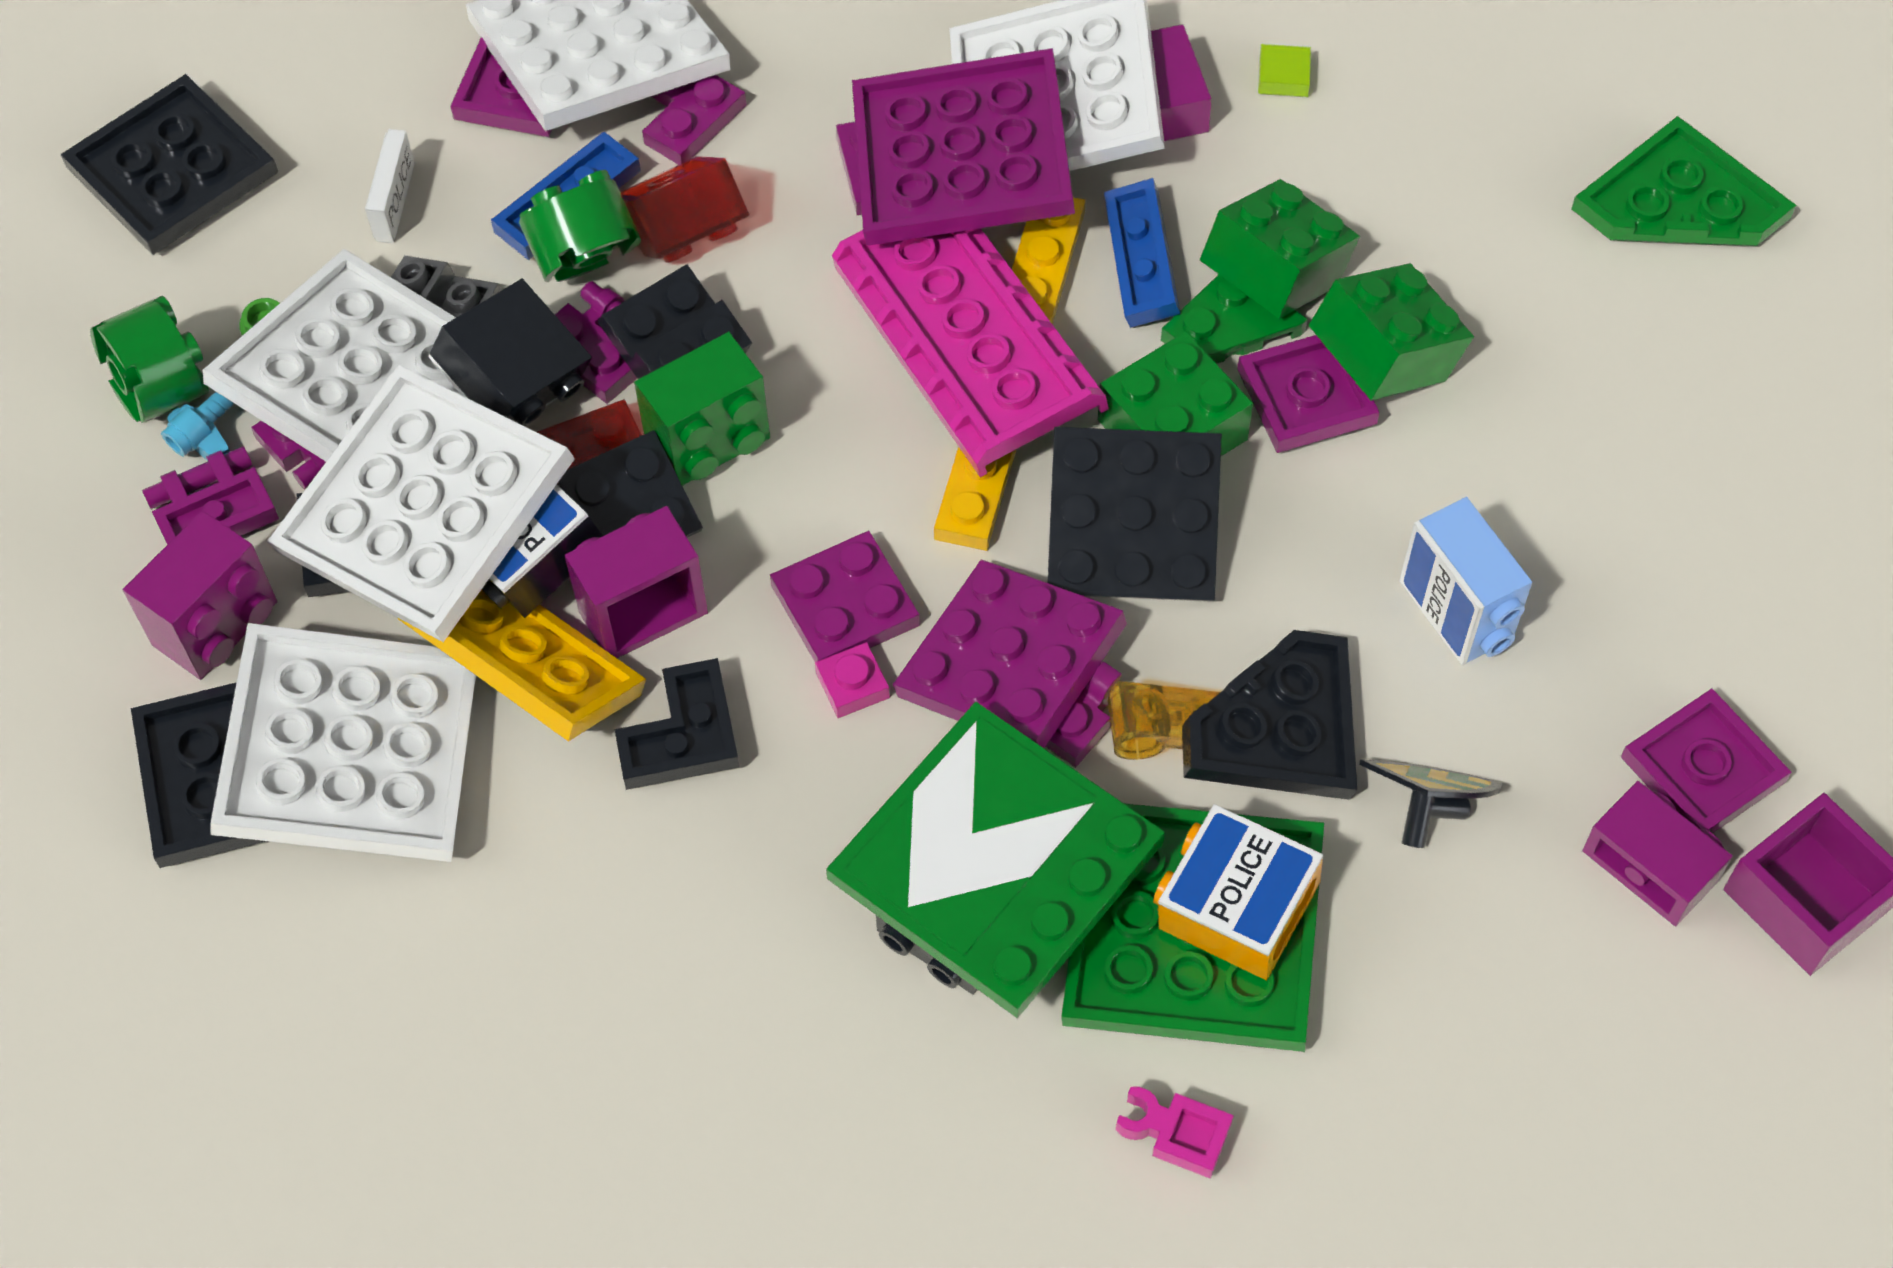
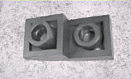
[391,255,502,317]

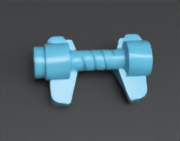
[161,392,235,460]

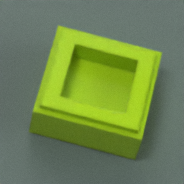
[1258,44,1311,97]

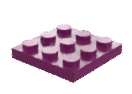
[893,559,1127,748]

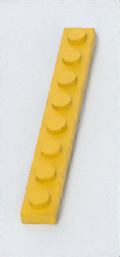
[934,197,1086,551]

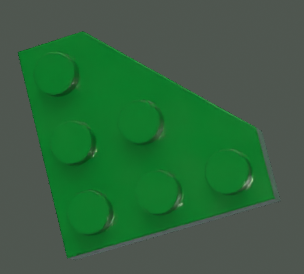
[1571,116,1796,246]

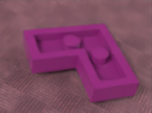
[642,75,746,167]

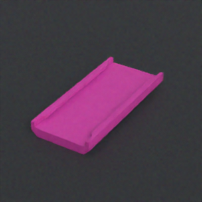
[832,228,1108,477]

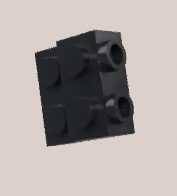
[598,264,753,379]

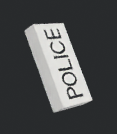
[365,129,415,243]

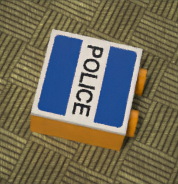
[1153,804,1323,981]

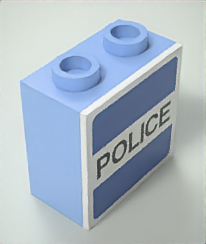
[1399,497,1532,665]

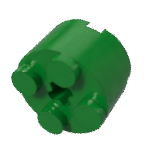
[519,170,641,282]
[90,295,209,423]

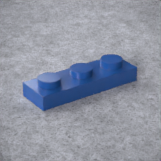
[491,131,641,261]
[1104,178,1181,328]

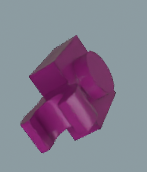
[1046,661,1122,768]

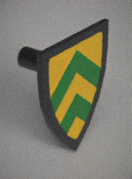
[1359,759,1503,848]

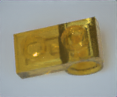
[1107,681,1220,760]

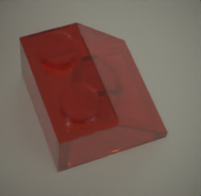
[620,156,750,263]

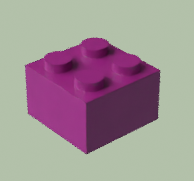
[565,506,708,658]
[122,510,278,680]
[1723,792,1893,976]

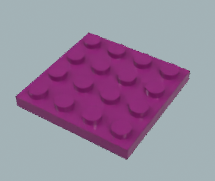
[852,48,1075,246]

